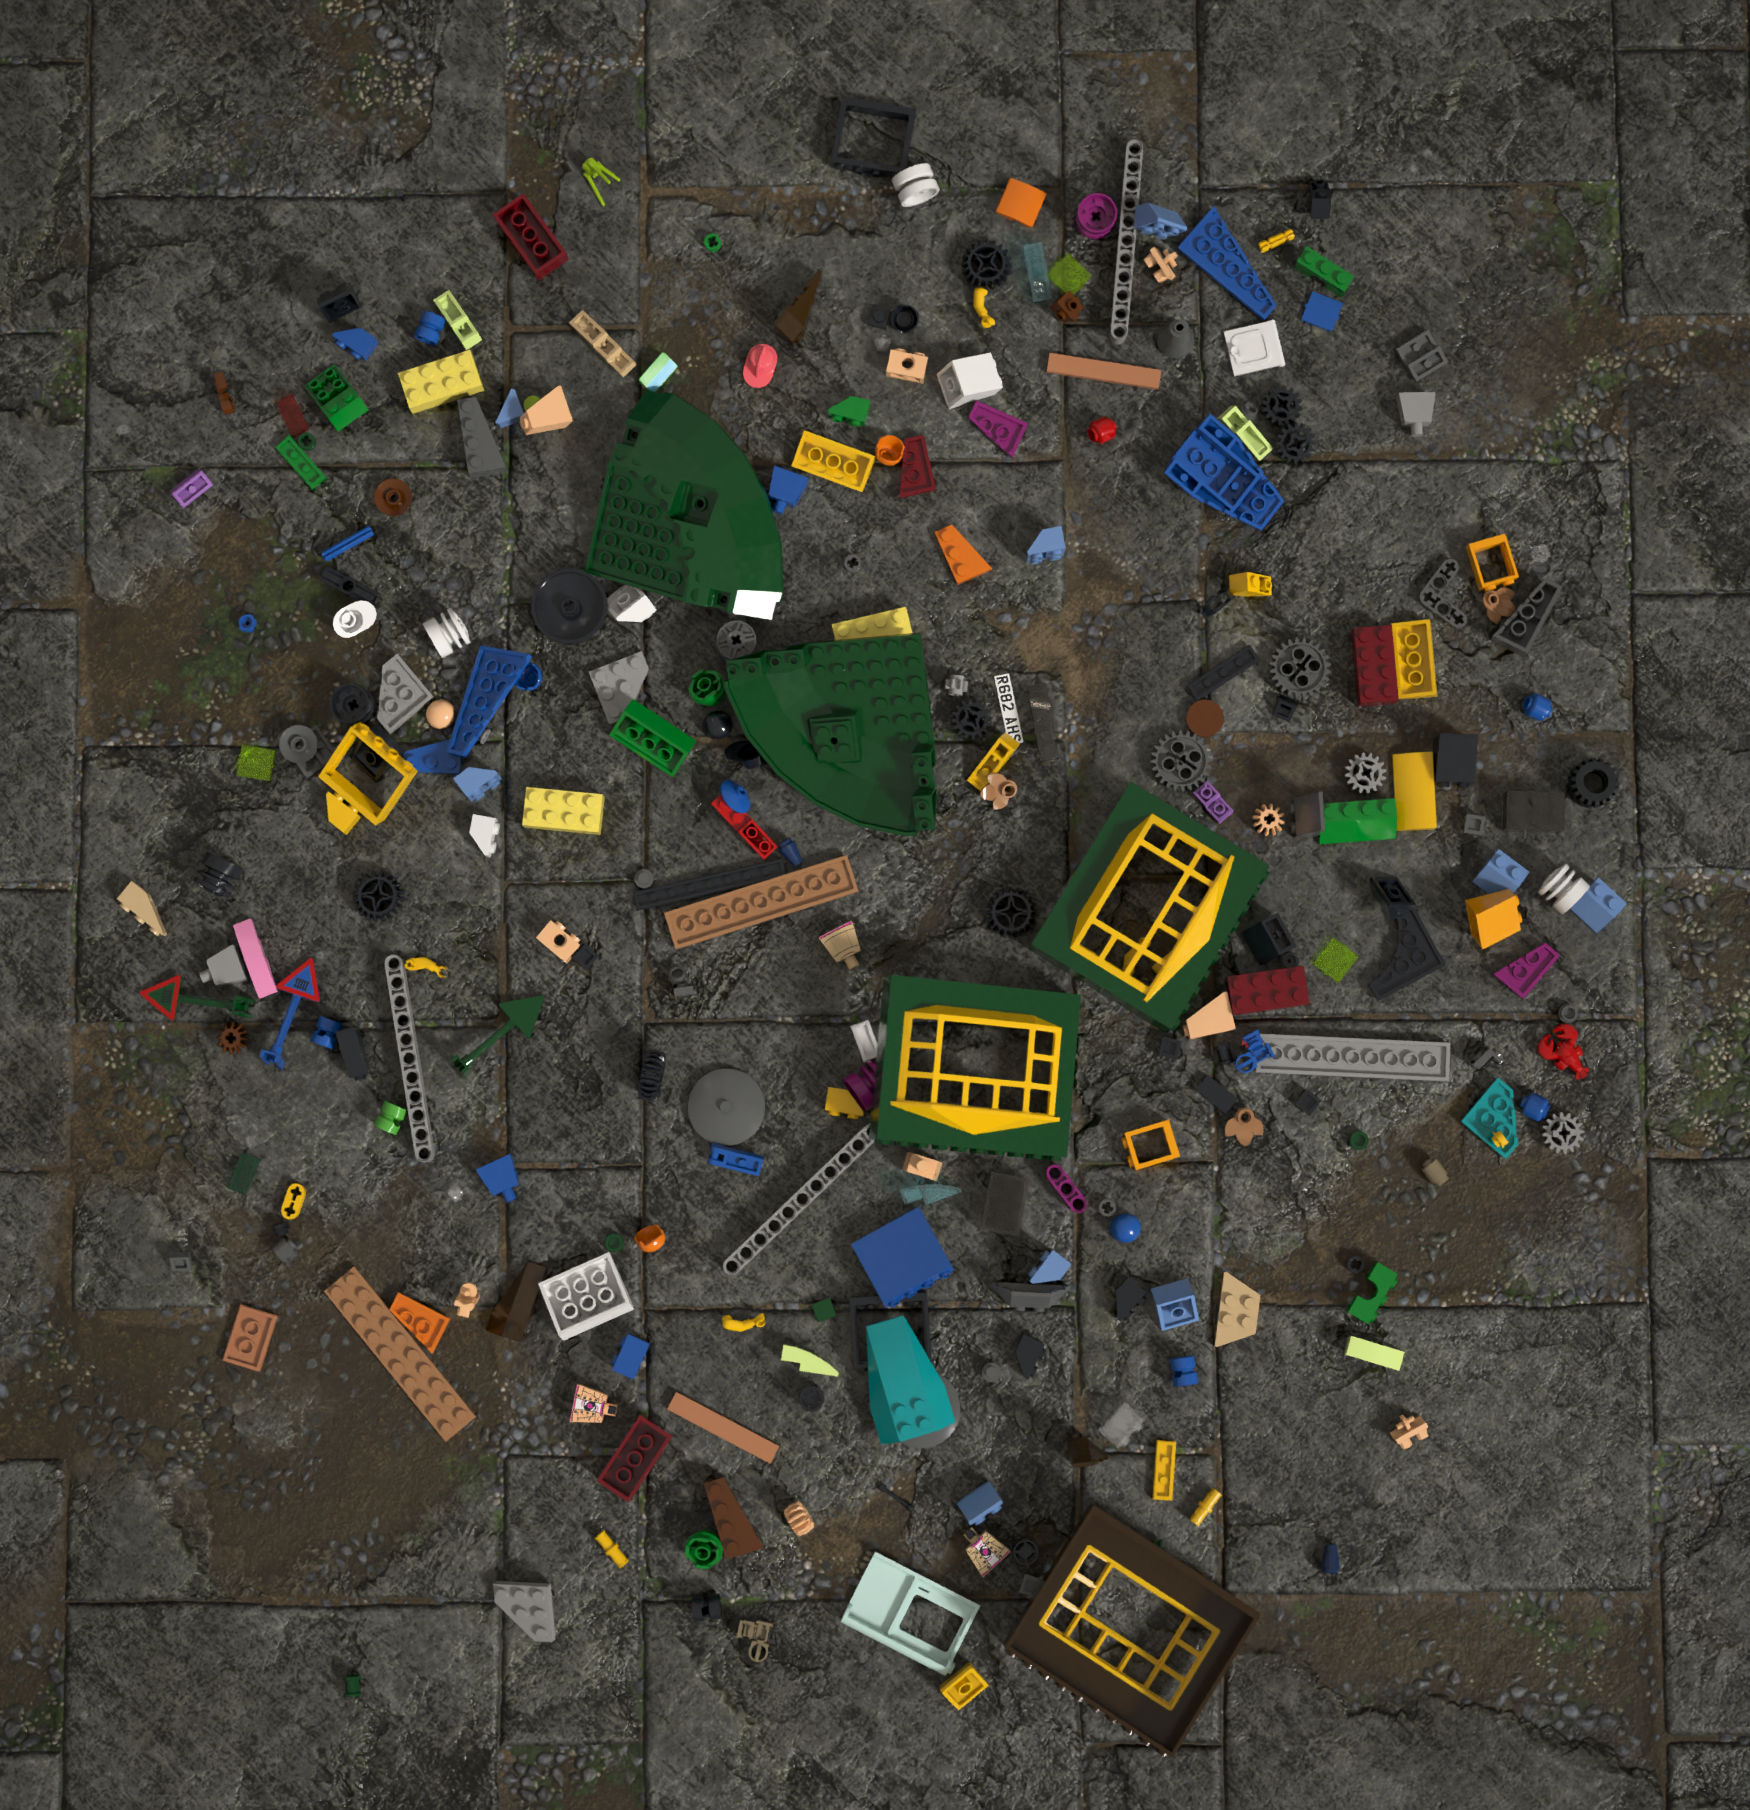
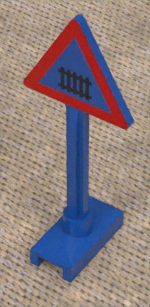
[259,958,320,1070]

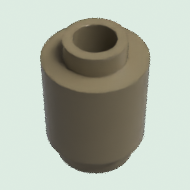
[1421,1158,1449,1187]

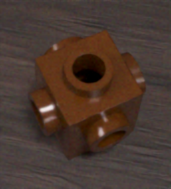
[1050,291,1084,324]

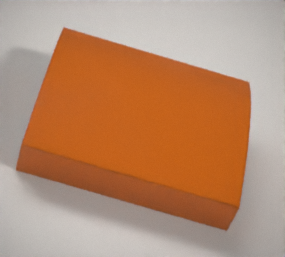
[995,178,1047,228]

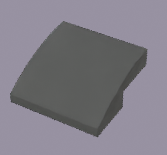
[1394,330,1448,382]
[294,725,335,779]

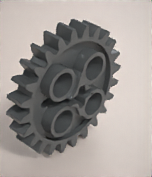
[1269,637,1331,699]
[1150,730,1213,793]

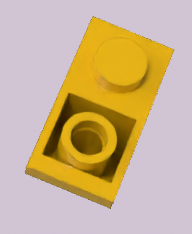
[1229,572,1272,596]
[326,791,361,835]
[825,1087,864,1119]

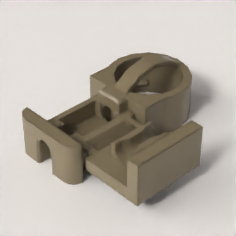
[736,1619,773,1662]

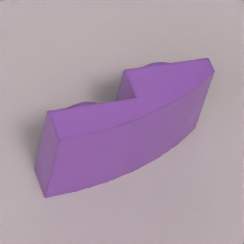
[1193,781,1233,824]

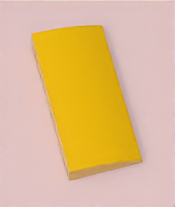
[792,430,876,492]
[1391,619,1437,699]
[1392,752,1437,831]

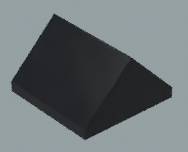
[1369,877,1416,920]

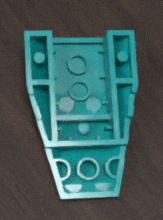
[866,1315,956,1445]

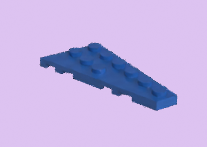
[1177,206,1277,321]
[446,645,532,757]

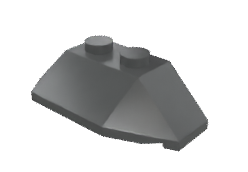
[991,1282,1069,1312]

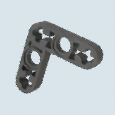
[1418,559,1467,630]

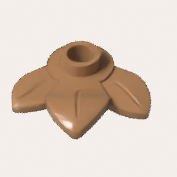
[1482,587,1516,624]
[980,773,1017,810]
[1225,1108,1264,1146]

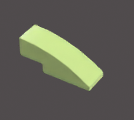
[433,290,482,350]
[1217,406,1273,461]
[1344,1335,1404,1371]
[781,1344,839,1376]

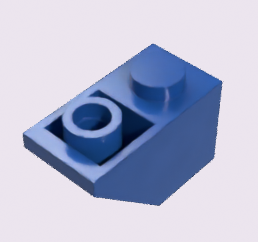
[332,328,379,361]

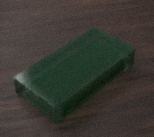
[228,1152,261,1195]

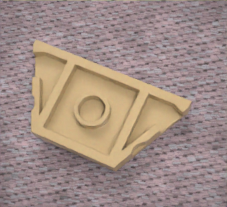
[1214,1272,1260,1347]

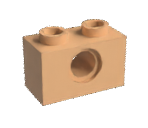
[886,348,928,384]
[536,920,581,964]

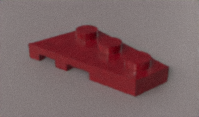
[899,435,936,499]

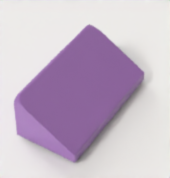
[170,468,213,508]

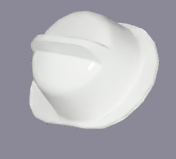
[333,600,376,638]

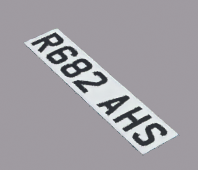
[994,673,1023,743]

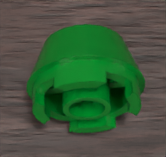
[688,669,725,706]
[685,1529,723,1569]

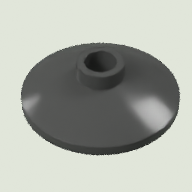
[279,725,318,763]

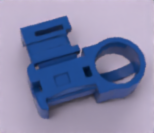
[1234,1029,1275,1073]

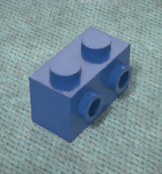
[611,1333,651,1380]

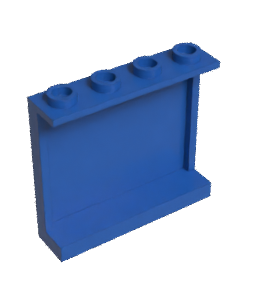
[851,1207,954,1308]

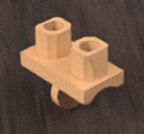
[1144,247,1178,283]
[454,1282,481,1317]
[1390,1414,1428,1449]

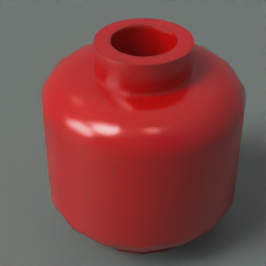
[1087,416,1117,444]

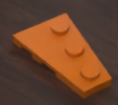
[935,525,992,585]
[389,1292,451,1354]

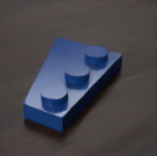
[404,739,462,775]

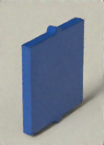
[1301,291,1343,332]

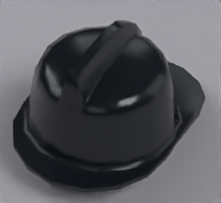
[724,741,767,769]

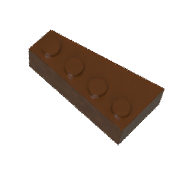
[704,1476,764,1559]

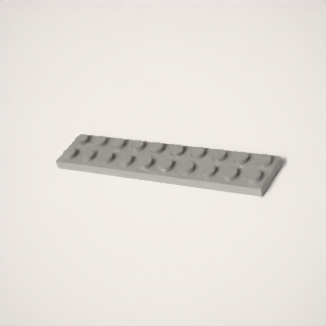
[1255,1034,1450,1082]

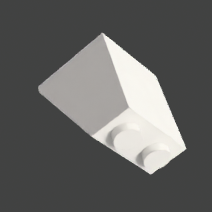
[937,353,1003,409]

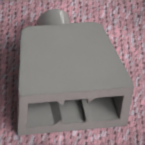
[1396,392,1435,437]
[199,945,249,986]

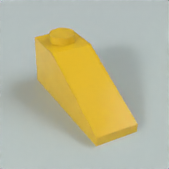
[967,732,1020,791]

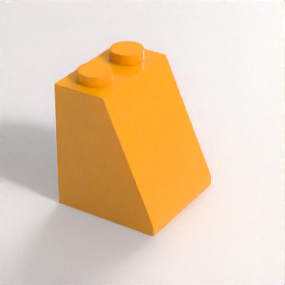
[1465,889,1522,949]

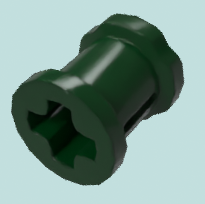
[343,1675,362,1697]

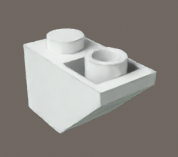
[469,814,500,858]

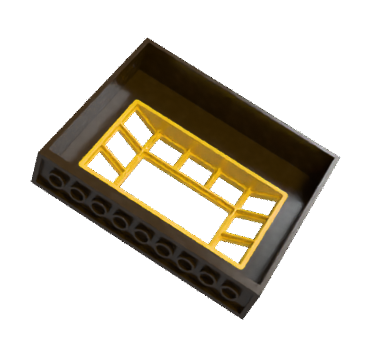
[1002,1503,1261,1758]

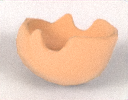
[426,699,455,729]

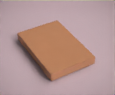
[222,1304,278,1372]

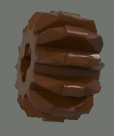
[216,1022,250,1055]

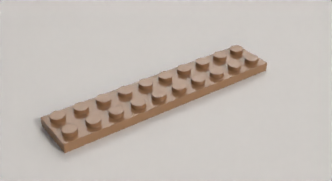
[664,855,859,950]
[324,1266,477,1442]

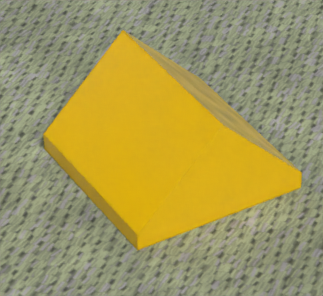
[939,1661,989,1711]

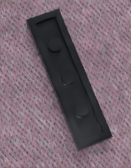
[1186,645,1260,701]

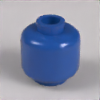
[1522,693,1553,721]
[1520,1093,1551,1121]

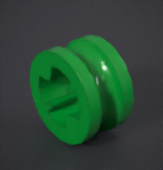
[704,233,721,252]

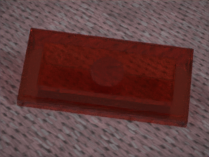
[277,393,310,437]

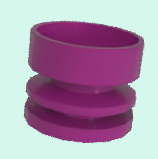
[1075,193,1117,240]
[843,1060,876,1112]

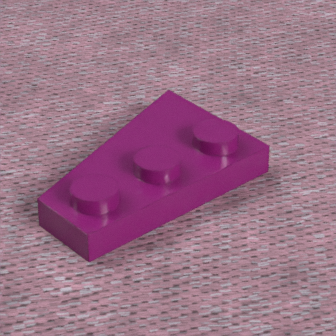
[968,401,1028,459]
[1492,943,1560,999]

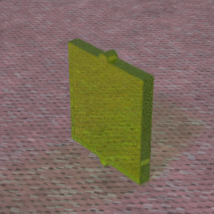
[1047,254,1092,295]
[237,745,276,781]
[1313,937,1359,983]

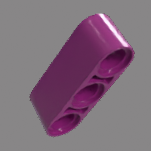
[1045,1164,1087,1213]

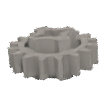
[1344,752,1387,795]
[1541,1112,1584,1154]

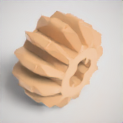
[1252,804,1285,836]
[784,1501,814,1536]

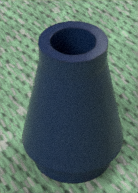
[777,837,803,867]
[1321,1545,1340,1574]

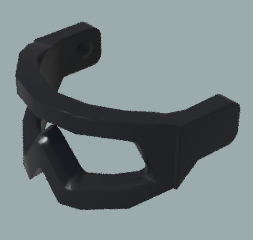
[1201,587,1234,619]

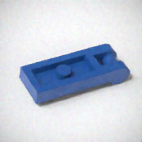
[707,1143,764,1176]

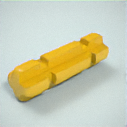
[1258,229,1295,252]

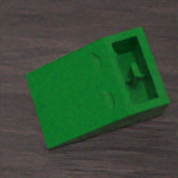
[304,364,369,432]

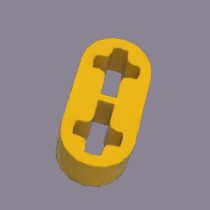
[281,1183,306,1219]

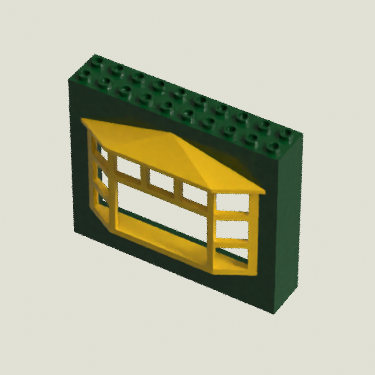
[1029,782,1270,1033]
[869,975,1081,1161]

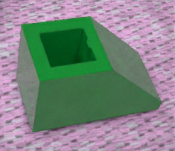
[828,396,870,427]

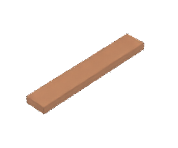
[1046,353,1161,390]
[667,1391,779,1464]

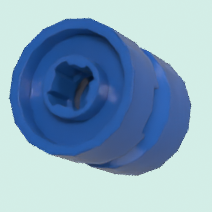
[414,311,446,346]
[310,1016,343,1050]
[1169,1355,1198,1387]

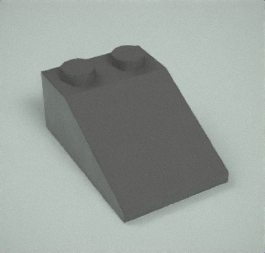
[1289,792,1325,838]

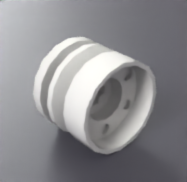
[423,608,471,658]
[1538,863,1590,915]

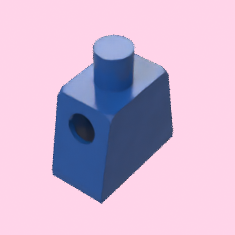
[769,466,809,515]
[476,1154,520,1203]

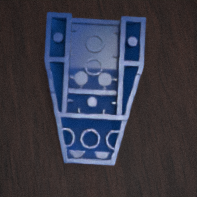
[1163,414,1284,531]

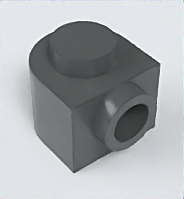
[272,1237,299,1262]

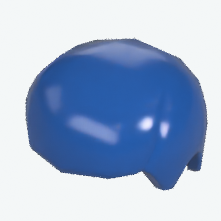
[514,662,542,691]
[1110,1213,1141,1243]

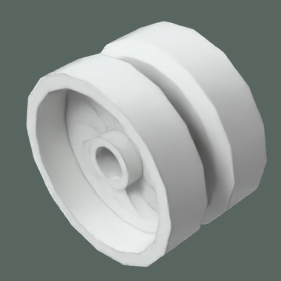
[892,164,939,207]

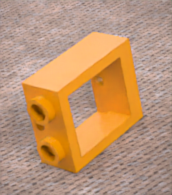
[1466,534,1519,592]
[1121,1120,1180,1170]

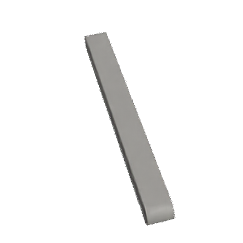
[1110,139,1143,344]
[385,955,435,1162]
[723,1123,875,1275]

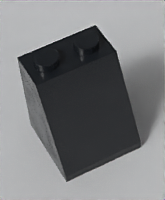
[1433,733,1478,788]

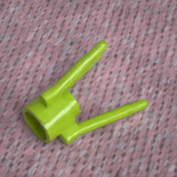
[582,157,620,206]

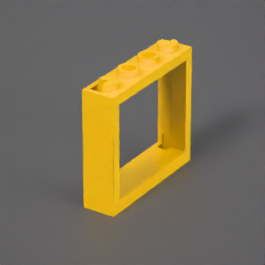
[318,722,418,826]

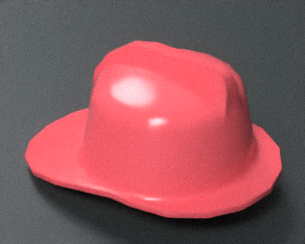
[743,344,777,388]

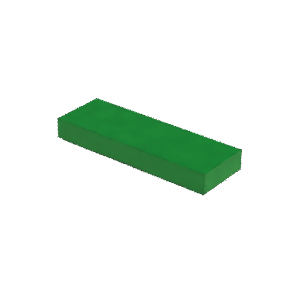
[275,435,327,490]

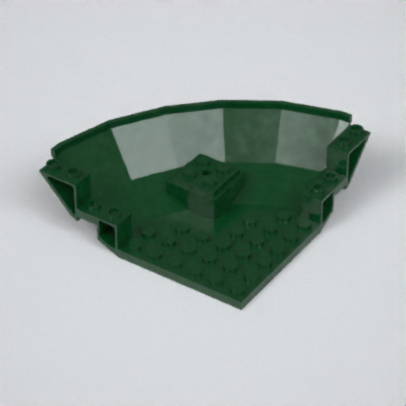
[584,390,784,620]
[724,633,937,836]

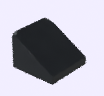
[1272,694,1298,722]

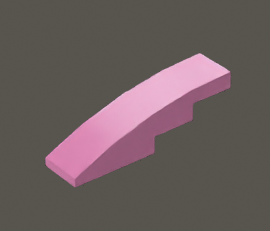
[233,918,278,999]

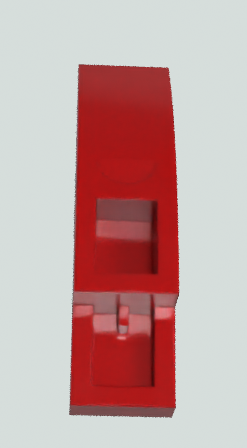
[711,794,778,860]

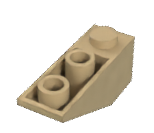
[117,881,167,936]

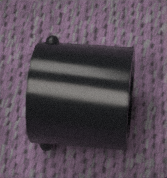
[799,1384,825,1412]

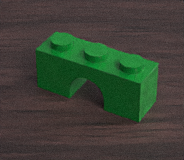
[1294,246,1355,298]
[1345,1262,1398,1324]

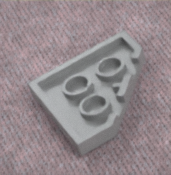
[589,651,649,725]
[377,654,434,734]
[493,1581,555,1642]

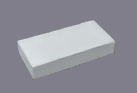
[850,1020,878,1062]

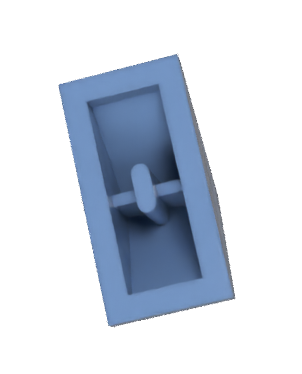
[496,388,524,428]

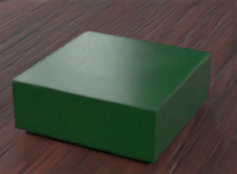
[812,1298,837,1323]

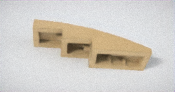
[569,310,636,377]

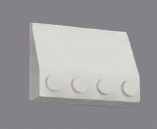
[538,1252,634,1341]

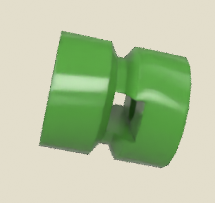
[373,1100,408,1135]

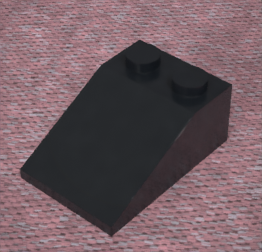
[316,282,363,324]

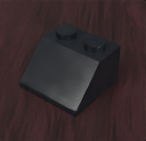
[349,725,404,783]

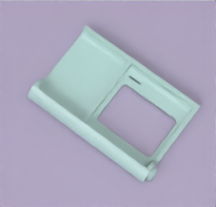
[840,1552,980,1676]

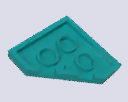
[1460,1077,1518,1159]

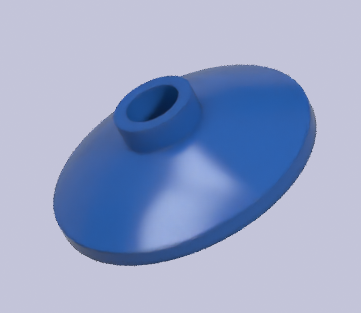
[720,780,751,814]

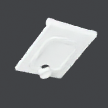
[1224,320,1285,376]

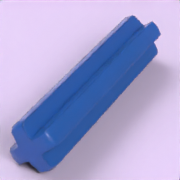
[321,526,374,561]

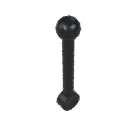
[879,1484,914,1512]

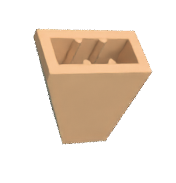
[520,386,573,435]
[1182,992,1236,1040]

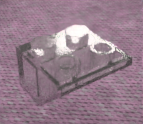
[1098,1402,1144,1449]

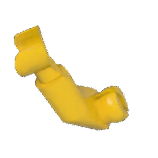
[973,286,995,328]
[1122,937,1151,976]
[404,957,448,978]
[722,1313,765,1332]

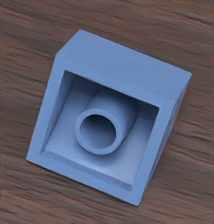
[1472,849,1529,894]
[1570,877,1627,933]
[1151,1278,1199,1331]

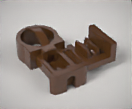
[213,371,236,415]

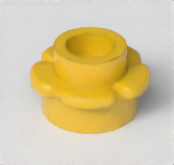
[1491,1130,1508,1148]

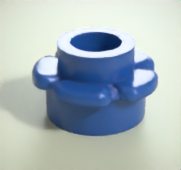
[238,614,257,633]

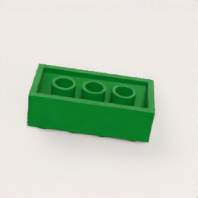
[609,699,696,777]
[1318,798,1397,845]

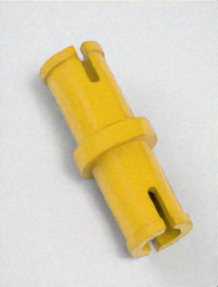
[1189,1488,1222,1527]
[595,1530,629,1569]

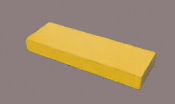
[1152,1440,1176,1501]

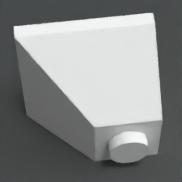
[607,584,657,622]

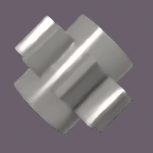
[945,675,968,696]

